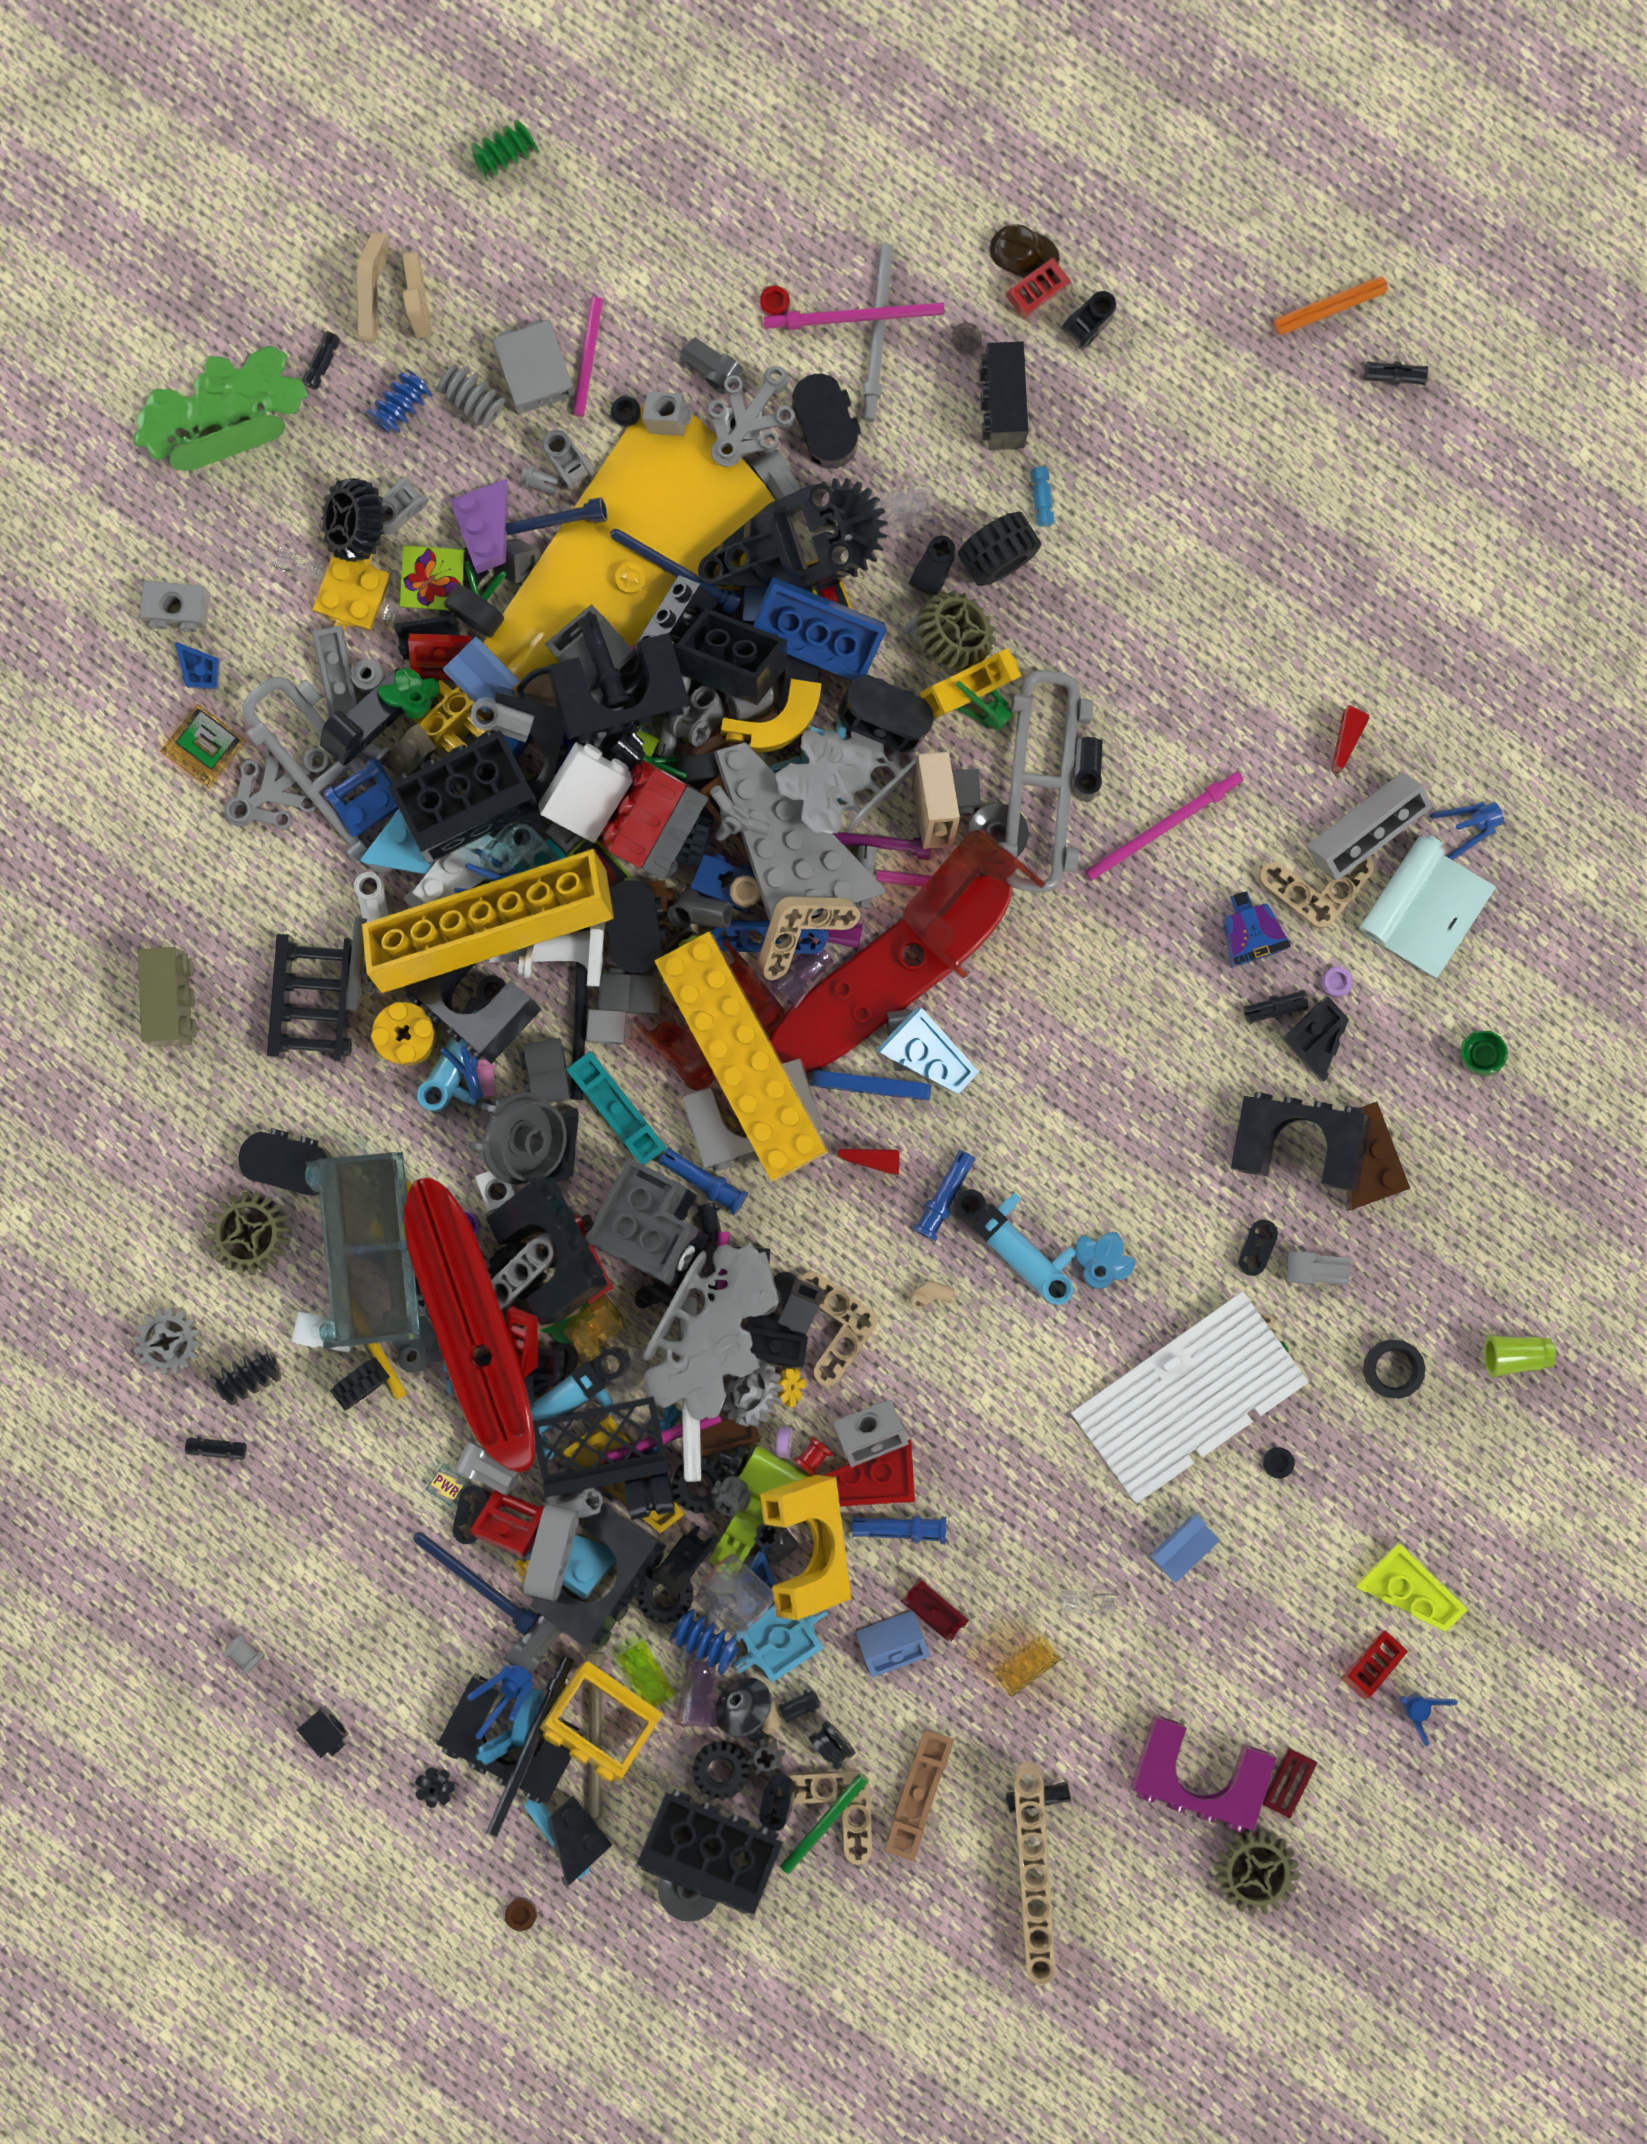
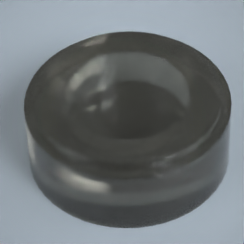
[952,323,982,355]

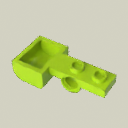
[708,1445,810,1577]

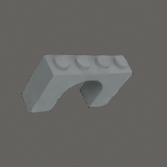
[682,1059,824,1172]

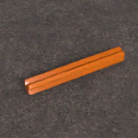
[1274,276,1388,335]

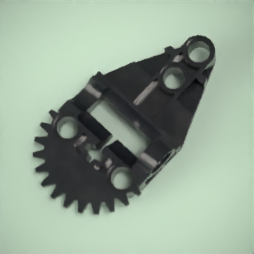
[698,478,888,591]

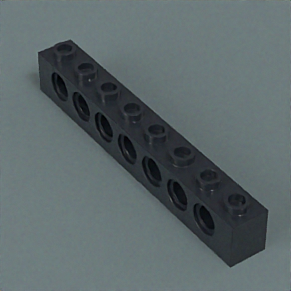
[550,575,718,783]

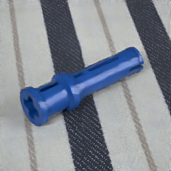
[658,1147,749,1216]
[912,1149,976,1242]
[852,1515,946,1545]

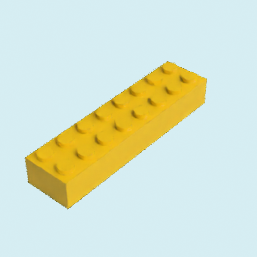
[362,849,614,993]
[655,931,829,1182]

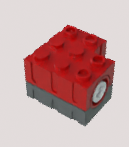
[597,760,709,880]

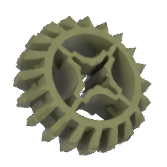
[915,590,996,672]
[206,1192,291,1275]
[1214,1827,1299,1915]

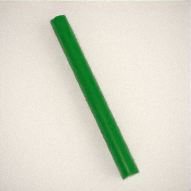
[780,1773,869,1874]

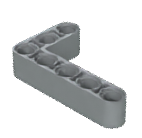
[403,1232,557,1322]

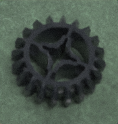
[320,478,387,562]

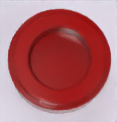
[760,285,790,316]

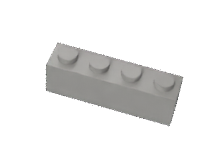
[1307,772,1433,881]

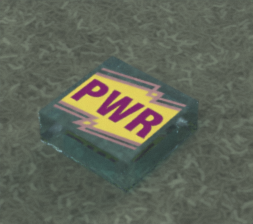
[425,1463,469,1507]

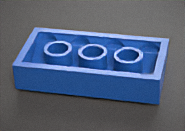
[753,577,887,681]

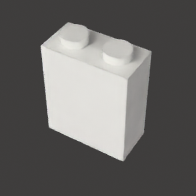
[538,742,632,843]

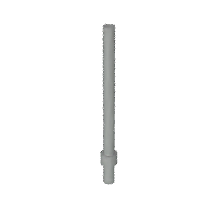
[863,243,893,422]

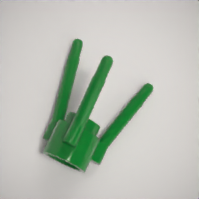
[956,681,1012,731]

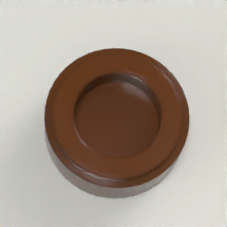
[505,1897,537,1931]

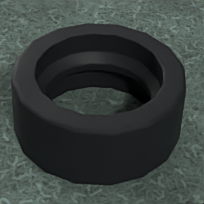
[444,584,504,638]
[675,753,721,788]
[1363,1340,1426,1399]

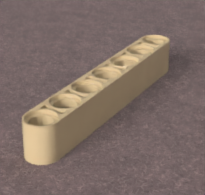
[1014,1761,1055,1985]

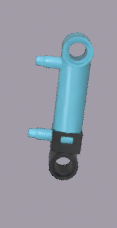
[417,975,507,1112]
[954,1189,1076,1305]
[531,1346,631,1460]

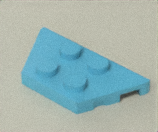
[360,803,437,875]

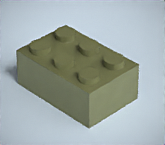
[137,947,197,1047]

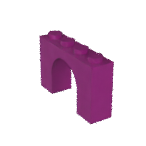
[1131,1714,1277,1833]

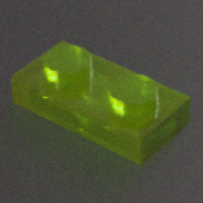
[617,1639,676,1707]

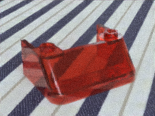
[903,830,1048,978]
[632,939,786,1090]

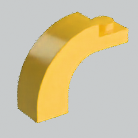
[919,648,1021,720]
[720,679,822,753]

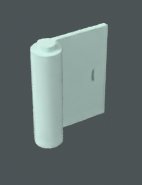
[1359,835,1496,979]

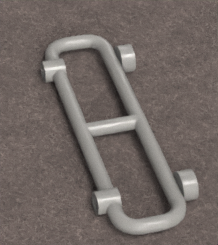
[996,670,1093,893]
[242,677,397,873]

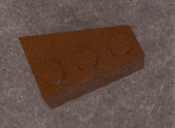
[1346,1102,1411,1211]

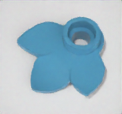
[1076,1232,1135,1289]

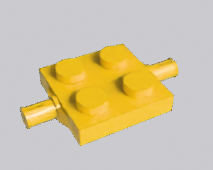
[312,554,392,632]

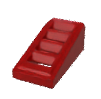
[1006,258,1071,319]
[1332,705,1370,774]
[837,1149,900,1175]
[506,1306,538,1378]
[1341,1630,1408,1699]

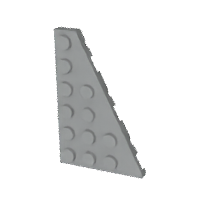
[714,743,885,924]

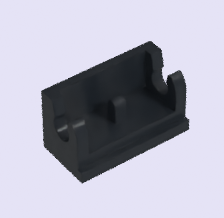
[394,615,461,661]
[652,1526,719,1596]

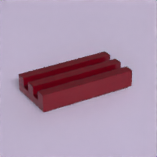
[1262,1747,1318,1819]

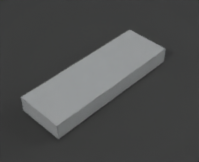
[312,625,359,716]

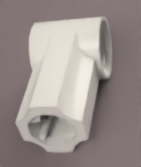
[354,872,390,922]
[291,1311,357,1353]

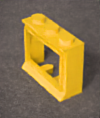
[539,1660,664,1782]

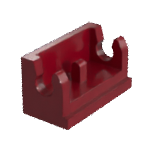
[901,1577,969,1641]

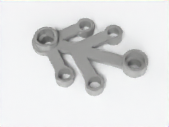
[708,366,794,467]
[225,748,330,830]

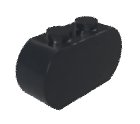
[792,373,862,469]
[838,675,934,753]
[607,877,668,973]
[238,1128,335,1196]

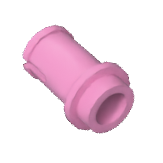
[476,1060,497,1097]

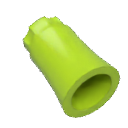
[1484,1334,1556,1378]

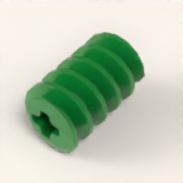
[471,120,539,181]

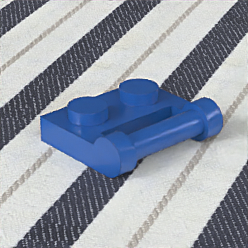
[325,757,399,837]

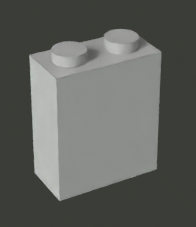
[493,320,575,415]

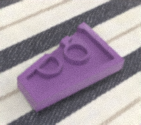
[450,479,509,574]

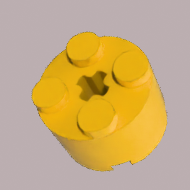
[371,1002,438,1066]

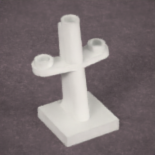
[490,922,606,987]

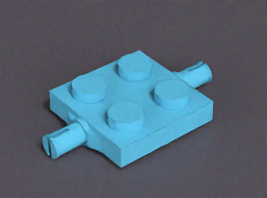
[733,1604,829,1683]

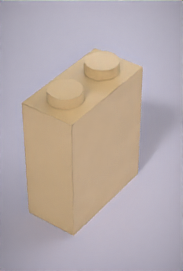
[912,751,960,849]

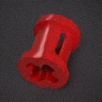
[793,1435,833,1476]

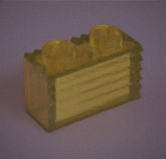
[992,1632,1061,1697]

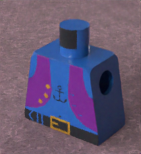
[1223,891,1291,968]

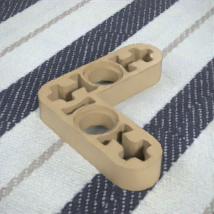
[357,232,389,344]
[403,251,432,339]
[1259,857,1374,929]
[758,897,860,980]
[800,1272,877,1386]
[779,1770,872,1865]

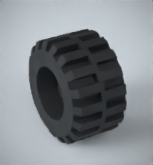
[958,512,1042,586]

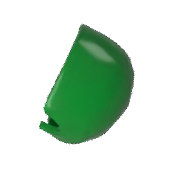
[1460,1031,1508,1077]

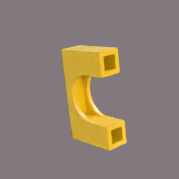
[760,1475,852,1620]

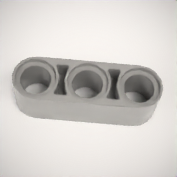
[523,1504,579,1602]

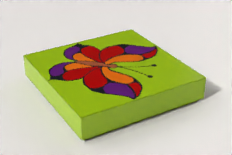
[400,545,465,611]

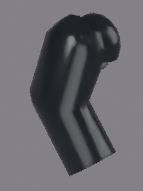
[634,1283,676,1309]

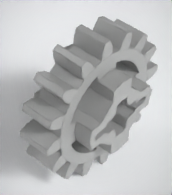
[133,1308,203,1375]
[722,1359,784,1427]

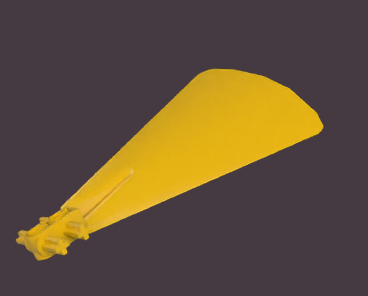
[412,404,775,753]

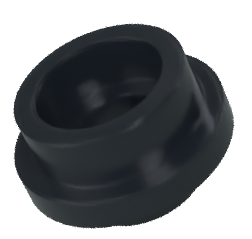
[611,396,641,427]

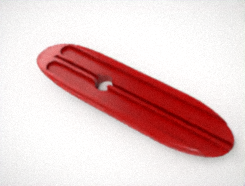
[769,874,1012,1074]
[404,1177,535,1472]

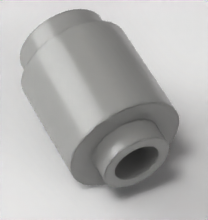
[351,659,386,695]

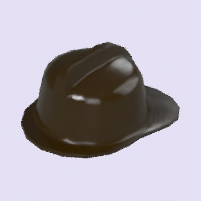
[989,224,1060,281]

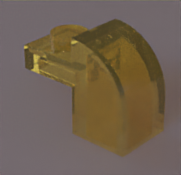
[564,1294,624,1360]

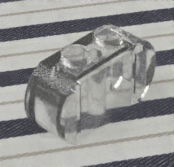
[869,486,934,535]

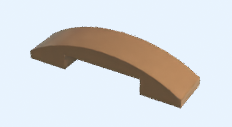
[884,1729,955,1861]

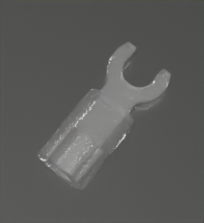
[377,569,403,626]

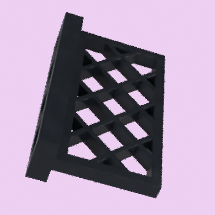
[533,1396,669,1498]

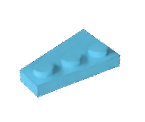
[525,1520,617,1600]

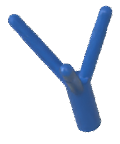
[441,1046,484,1100]

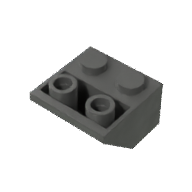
[545,604,636,693]

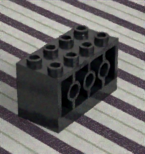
[388,730,539,864]
[635,1789,783,1916]

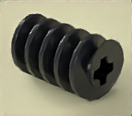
[210,1344,282,1405]

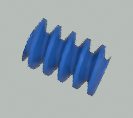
[366,369,433,436]
[669,1609,739,1675]

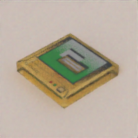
[160,703,247,789]

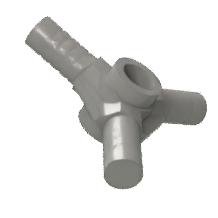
[710,786,773,841]

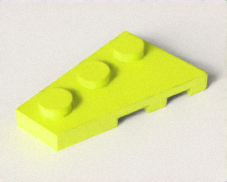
[1355,1542,1468,1632]

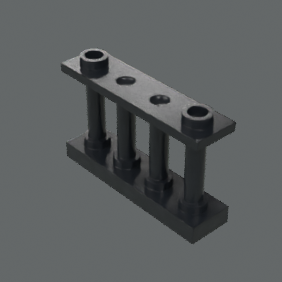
[267,934,353,1063]

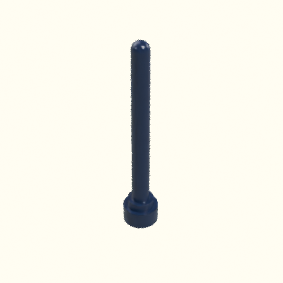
[506,497,608,536]
[610,528,744,616]
[413,1532,540,1636]

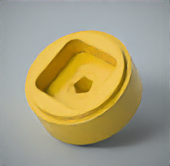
[615,562,646,595]

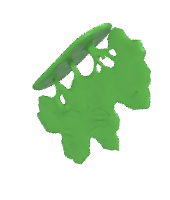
[133,346,308,471]

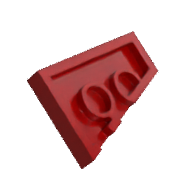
[821,1439,915,1507]

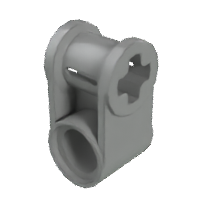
[543,429,595,491]
[382,477,429,535]
[670,685,727,747]

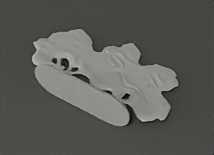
[775,730,921,834]
[643,1243,779,1420]

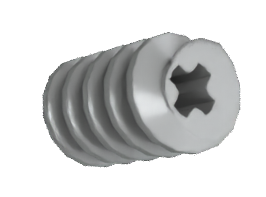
[437,365,506,428]

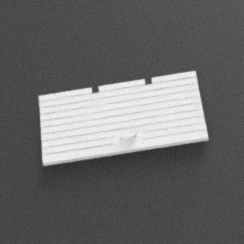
[1071,1291,1309,1504]

